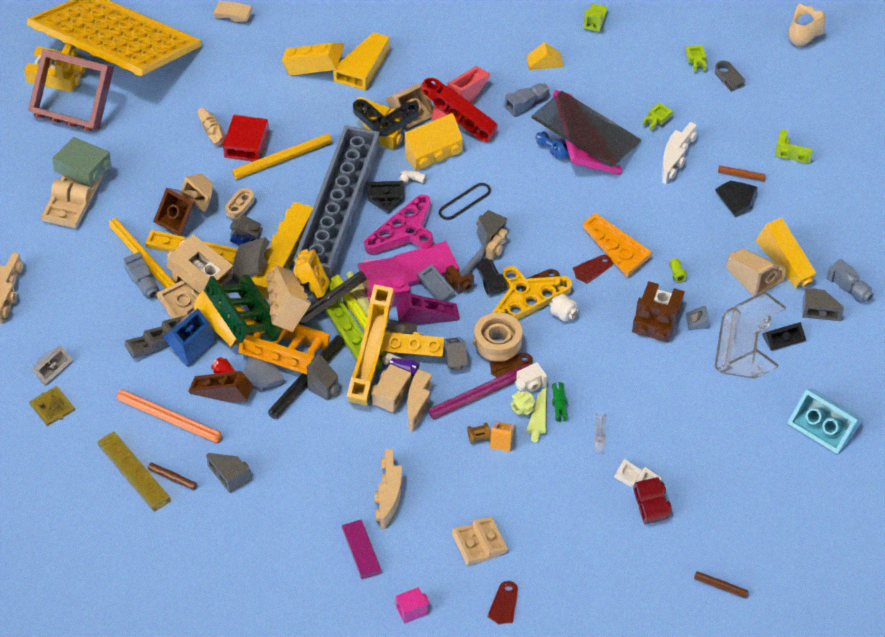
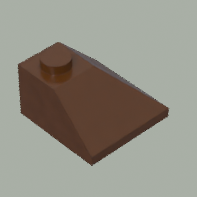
[153,188,195,236]

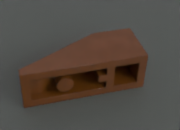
[188,371,254,403]

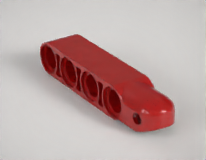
[420,78,498,142]

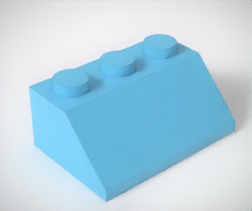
[787,388,863,454]

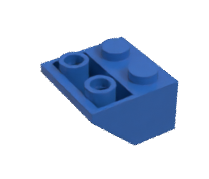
[162,308,215,366]

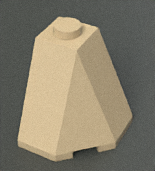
[726,248,786,297]

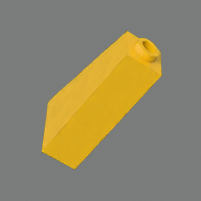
[333,32,390,91]
[756,217,816,288]

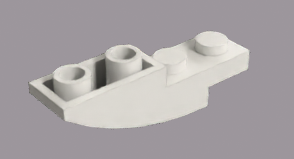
[662,122,697,184]

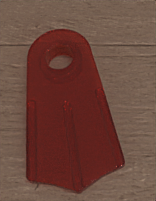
[573,255,613,284]
[487,581,518,625]

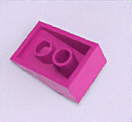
[357,257,410,306]

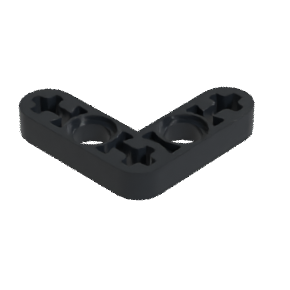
[353,99,419,137]

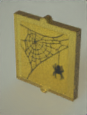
[29,386,75,426]

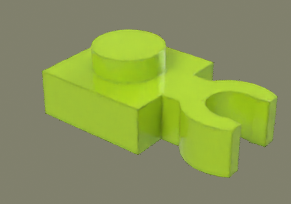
[685,45,706,72]
[642,103,673,131]

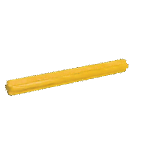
[232,133,332,179]
[109,218,176,289]

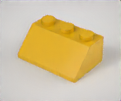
[281,42,345,76]
[405,113,463,171]

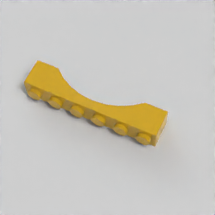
[347,284,394,406]

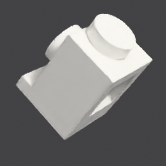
[515,362,547,392]

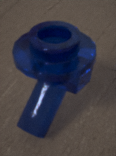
[230,234,255,246]

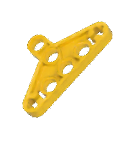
[492,266,572,320]

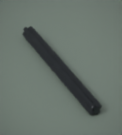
[268,335,344,419]

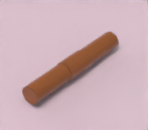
[718,165,766,181]

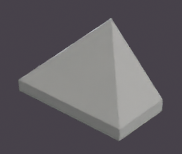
[32,345,72,385]

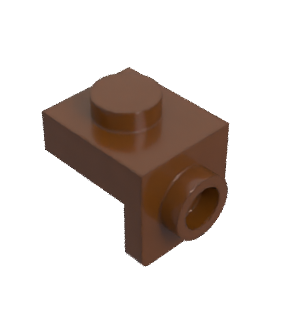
[445,264,474,294]

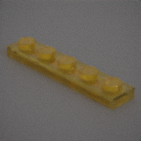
[97,431,171,512]

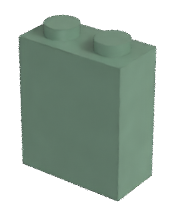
[52,137,111,187]

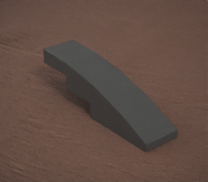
[124,315,186,359]

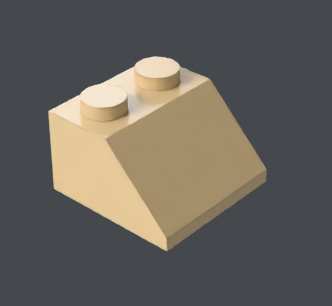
[385,82,434,129]

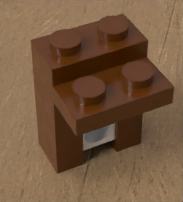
[632,281,685,343]

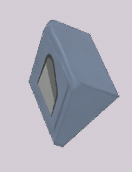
[686,306,709,330]

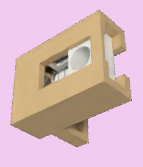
[166,234,233,293]

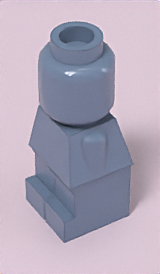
[504,83,549,117]
[123,252,158,299]
[826,259,874,302]

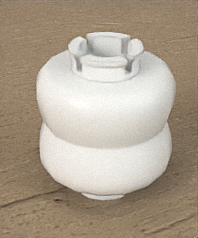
[550,294,578,322]

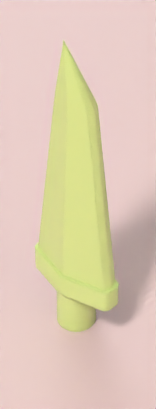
[344,271,370,316]
[526,386,547,442]

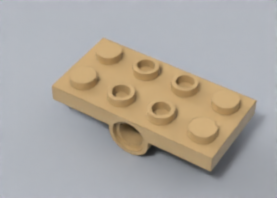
[41,174,104,229]

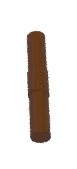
[148,462,197,490]
[694,571,748,598]

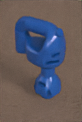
[535,131,570,159]

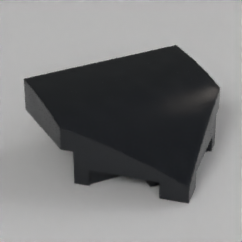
[715,180,758,218]
[367,181,404,212]

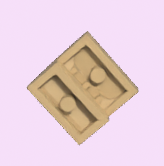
[451,517,508,566]

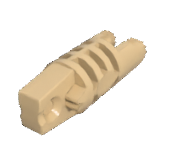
[198,107,225,146]

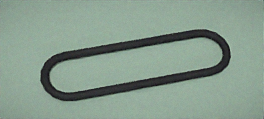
[439,183,491,220]

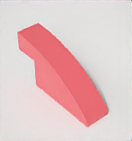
[431,66,491,120]

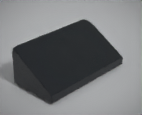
[762,322,806,351]

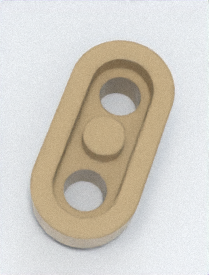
[225,188,254,219]

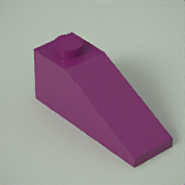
[396,293,459,325]

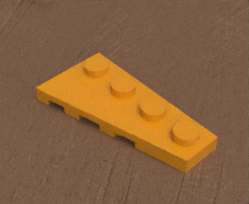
[583,213,652,277]

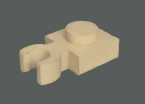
[486,228,508,261]

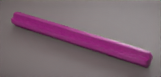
[428,364,530,419]

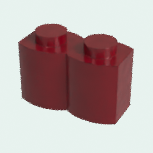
[633,477,672,525]

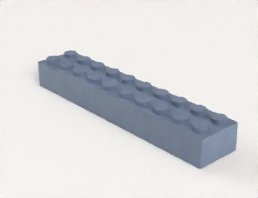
[293,125,380,282]

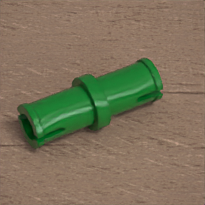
[552,382,568,422]

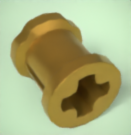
[467,422,491,444]

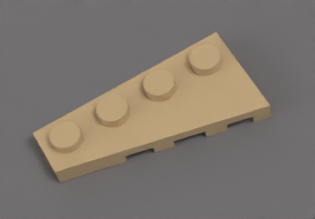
[157,273,233,319]

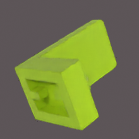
[583,4,608,32]
[775,129,813,163]

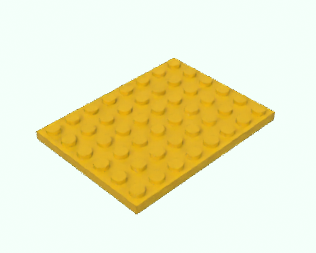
[27,0,202,76]

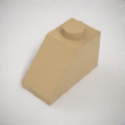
[181,173,213,212]

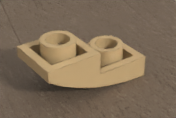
[213,1,253,22]

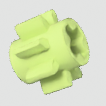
[511,391,535,415]

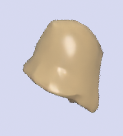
[788,4,826,47]

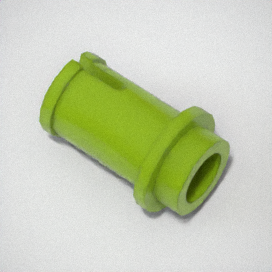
[669,258,687,282]

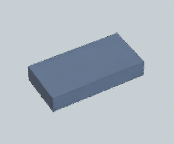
[417,264,455,301]

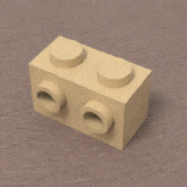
[371,364,411,413]

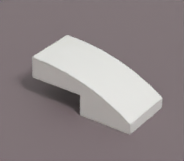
[614,459,661,488]

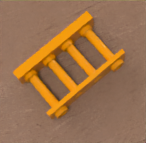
[239,321,330,374]

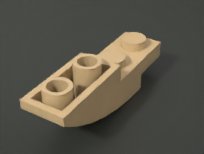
[0,252,23,324]
[375,449,402,529]

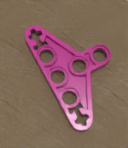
[364,195,434,254]

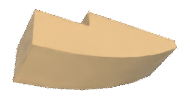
[407,369,432,432]

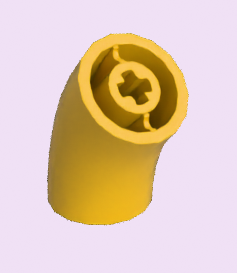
[194,291,258,347]

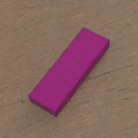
[342,520,381,579]

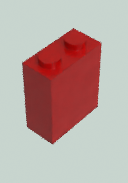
[223,114,269,162]

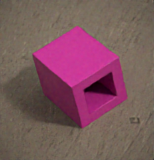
[395,587,429,623]

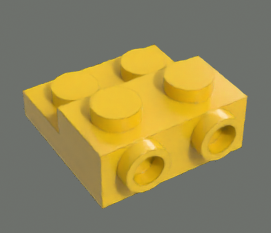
[294,249,330,298]

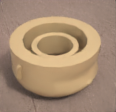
[473,312,523,361]

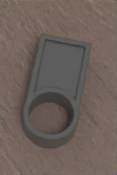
[715,60,746,92]

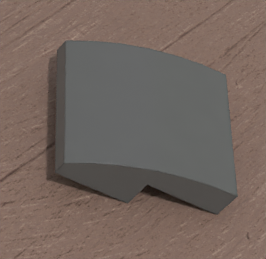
[233,237,270,282]

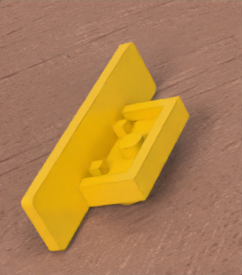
[381,331,444,357]

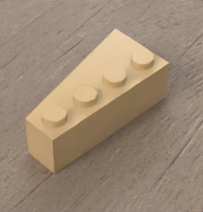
[266,265,311,332]

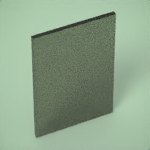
[531,91,642,168]

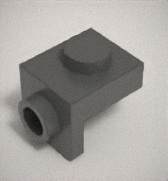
[230,214,261,241]

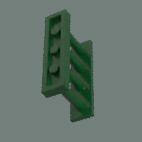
[204,275,283,343]

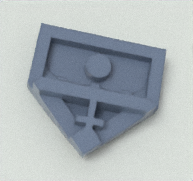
[243,357,285,392]

